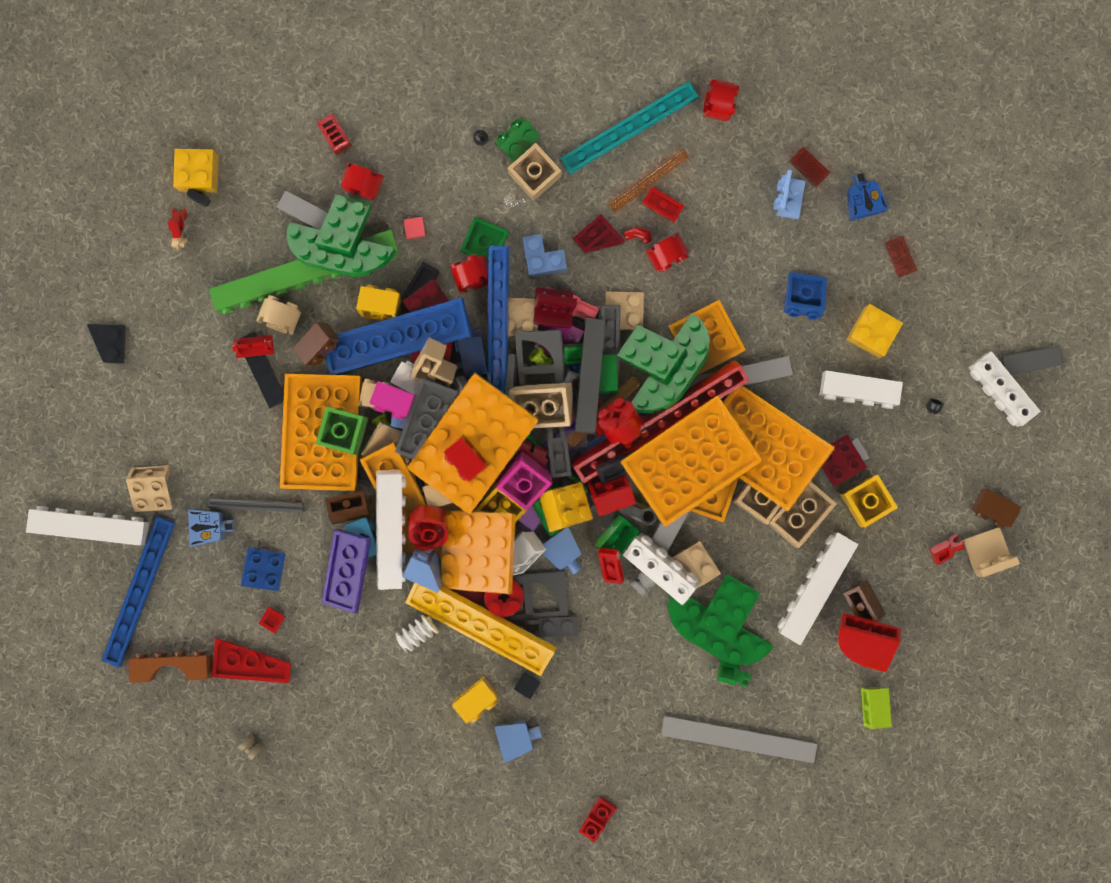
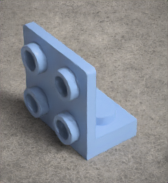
[773,170,805,219]

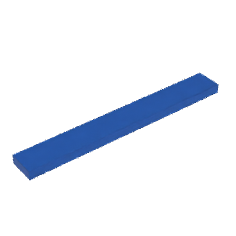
[487,246,509,394]
[102,516,176,668]

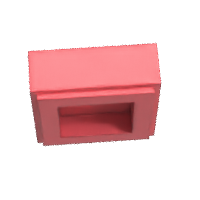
[404,217,426,240]

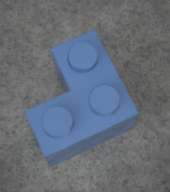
[523,234,567,278]

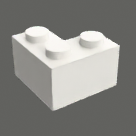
[513,531,547,575]

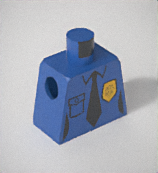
[847,173,889,221]

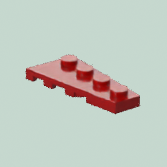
[212,638,292,683]

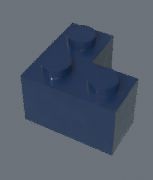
[455,327,487,377]

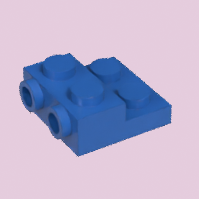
[784,272,827,320]

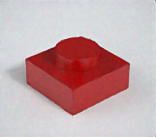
[258,607,286,634]

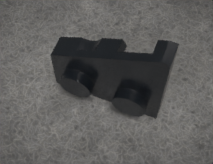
[87,324,126,364]

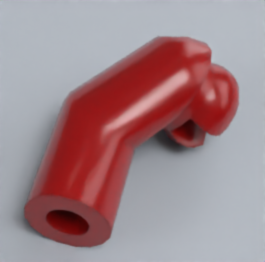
[623,227,652,244]

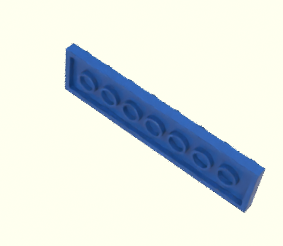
[326,298,473,375]

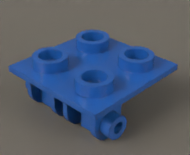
[240,548,286,591]

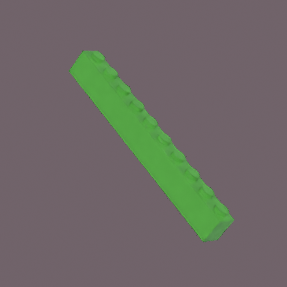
[209,229,400,315]

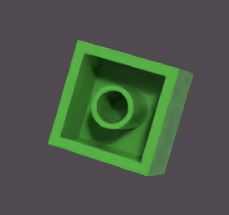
[316,407,368,455]

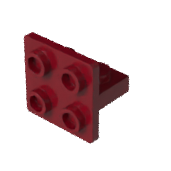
[533,287,577,329]
[821,435,867,487]

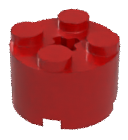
[703,79,739,121]
[340,163,384,201]
[645,232,689,273]
[450,254,489,293]
[597,398,644,445]
[408,505,448,551]
[484,579,524,617]

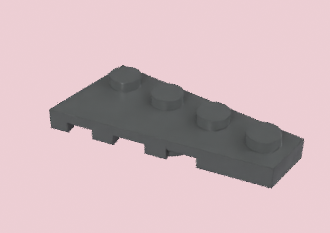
[395,378,459,459]

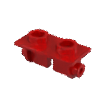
[232,335,274,358]

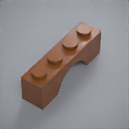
[129,651,212,683]

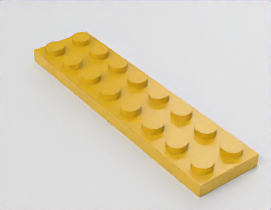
[405,583,557,676]

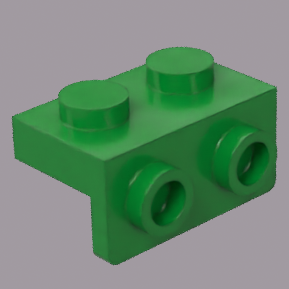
[495,118,541,163]
[595,514,641,558]

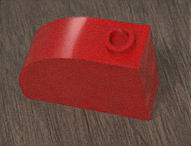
[838,613,901,672]

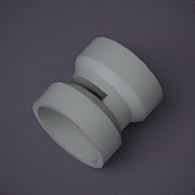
[630,571,656,597]

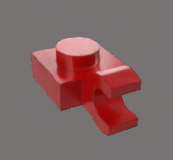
[168,208,188,238]
[930,535,965,566]

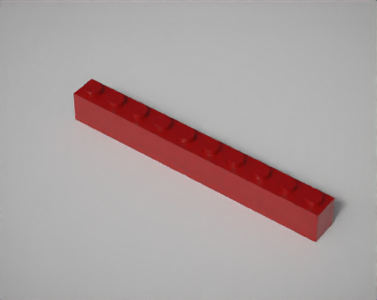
[570,360,750,483]

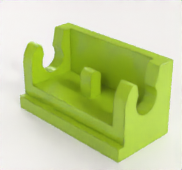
[861,686,892,729]

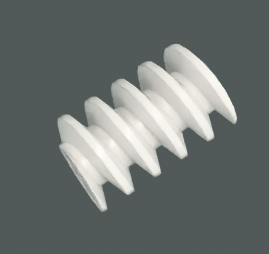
[395,615,439,654]

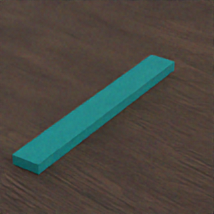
[560,81,699,175]

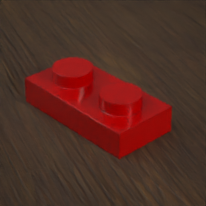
[642,187,684,223]
[598,548,624,584]

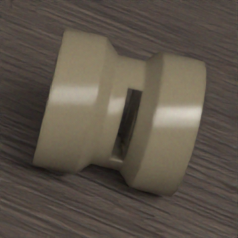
[237,734,265,761]

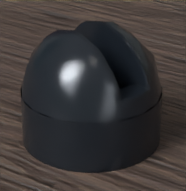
[473,130,488,146]
[927,398,944,414]

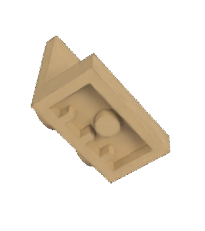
[362,422,411,465]
[126,465,173,512]
[963,527,1020,577]

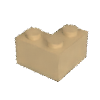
[410,338,457,388]

